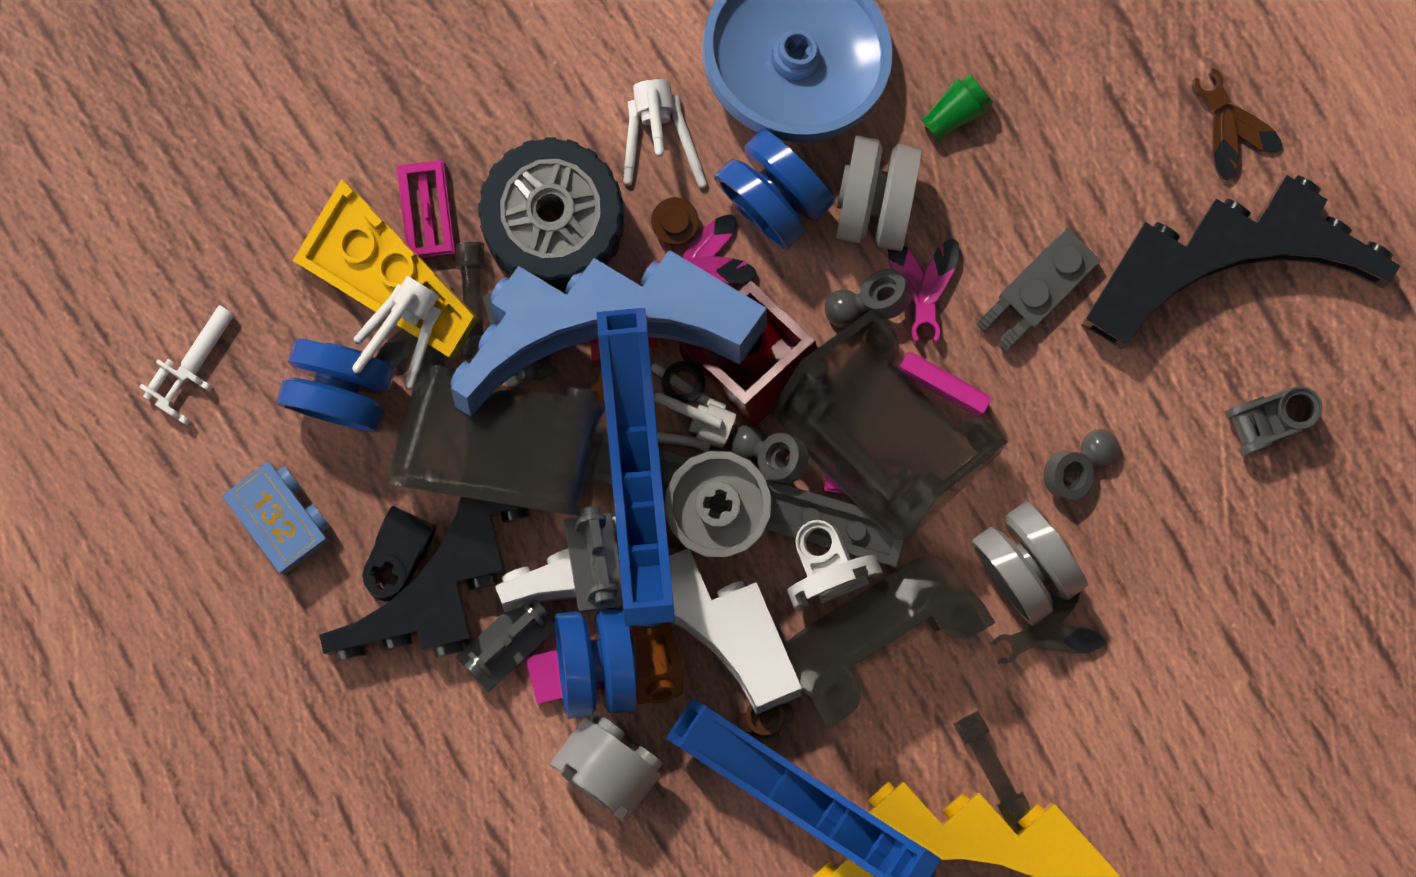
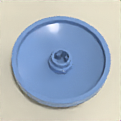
[701,0,892,142]

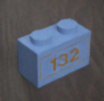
[222,461,331,576]

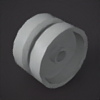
[836,136,922,252]
[665,451,772,557]
[970,501,1088,626]

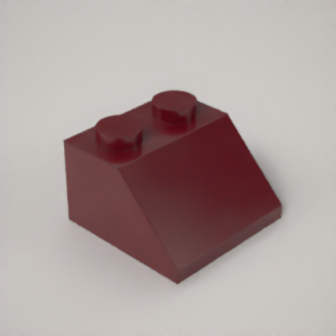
[681,281,824,427]

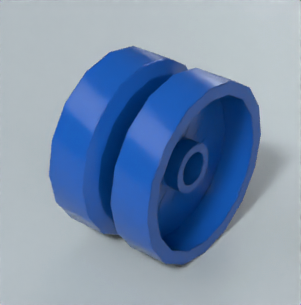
[714,129,835,251]
[276,338,396,433]
[555,607,637,719]

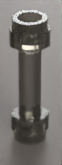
[455,242,485,359]
[953,711,1031,826]

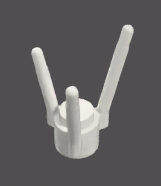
[623,79,707,189]
[352,276,442,390]
[651,363,736,452]

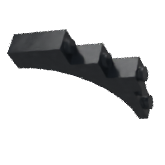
[1081,175,1400,350]
[319,391,539,662]

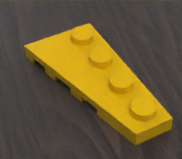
[293,179,479,359]

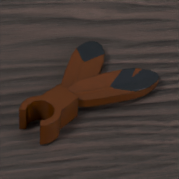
[1192,68,1282,180]

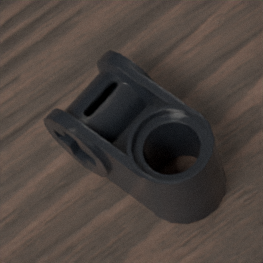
[362,505,437,602]

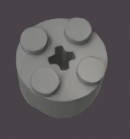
[549,714,663,823]

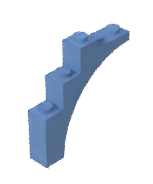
[450,250,767,417]

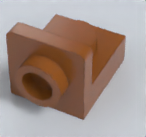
[629,622,684,704]

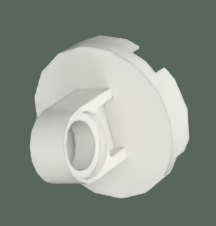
[787,520,883,610]

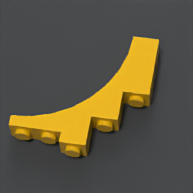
[812,781,1121,877]

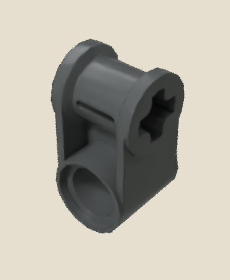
[1224,386,1323,456]

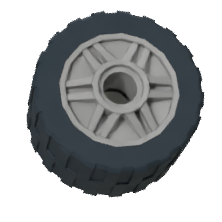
[478,137,625,291]

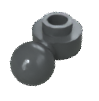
[825,269,911,328]
[729,425,809,484]
[1044,429,1120,500]

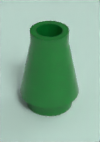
[921,73,993,141]

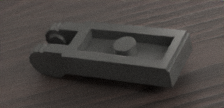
[976,227,1101,352]

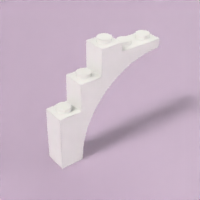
[495,513,802,715]

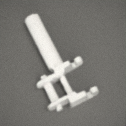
[140,305,234,426]

